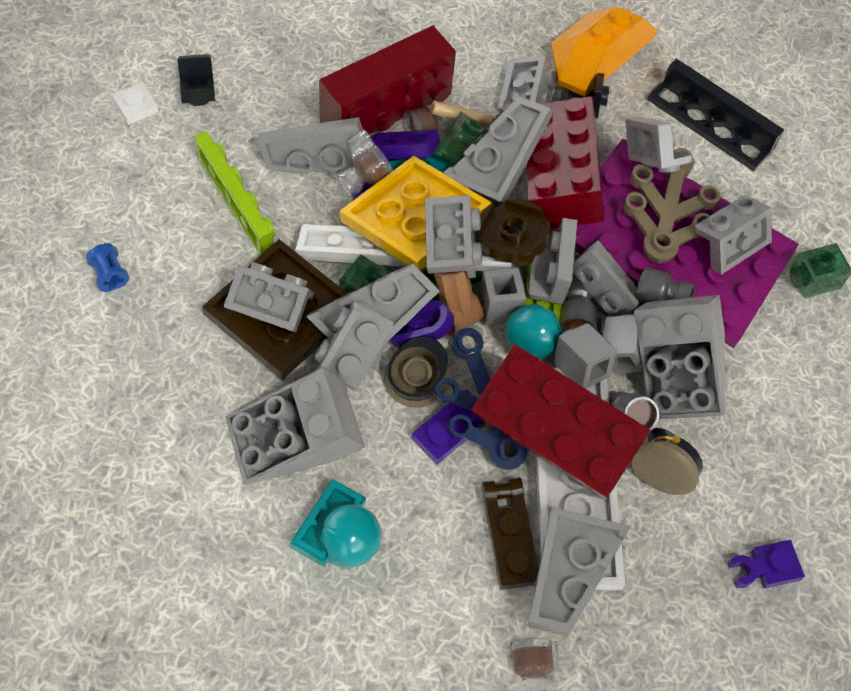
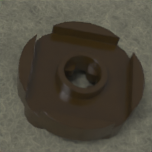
[477,199,550,266]

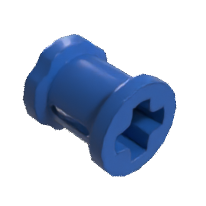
[85,243,129,292]

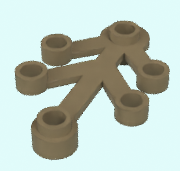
[623,148,720,264]

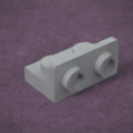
[498,55,558,115]
[625,116,692,172]
[425,195,482,278]
[695,195,772,275]
[527,218,577,304]
[573,240,639,317]
[224,262,314,332]
[314,301,394,389]

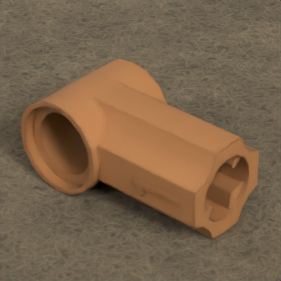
[434,271,484,336]

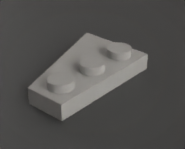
[443,96,553,205]
[257,117,368,179]
[306,263,440,348]
[527,507,631,637]

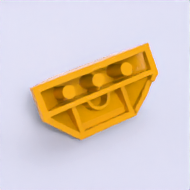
[551,7,658,97]

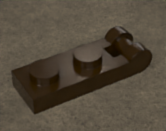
[481,477,539,590]

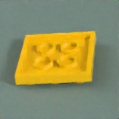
[339,156,492,270]

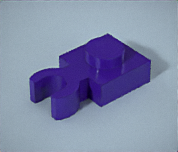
[728,540,805,589]

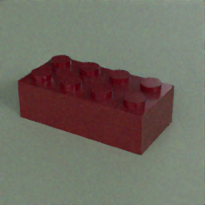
[319,25,456,139]
[527,96,605,229]
[471,344,651,500]

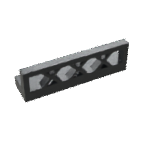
[647,58,785,172]

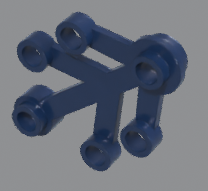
[434,328,528,470]

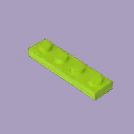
[194,131,276,255]

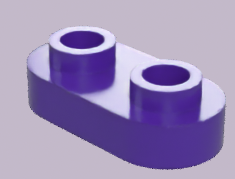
[389,300,454,348]

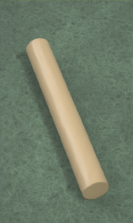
[430,101,498,129]

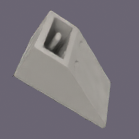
[634,295,726,419]
[226,367,365,485]

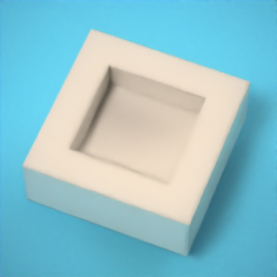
[112,82,159,125]

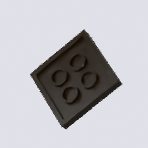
[202,239,348,380]

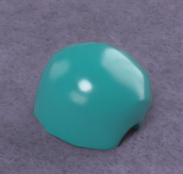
[505,304,564,359]
[320,503,382,570]

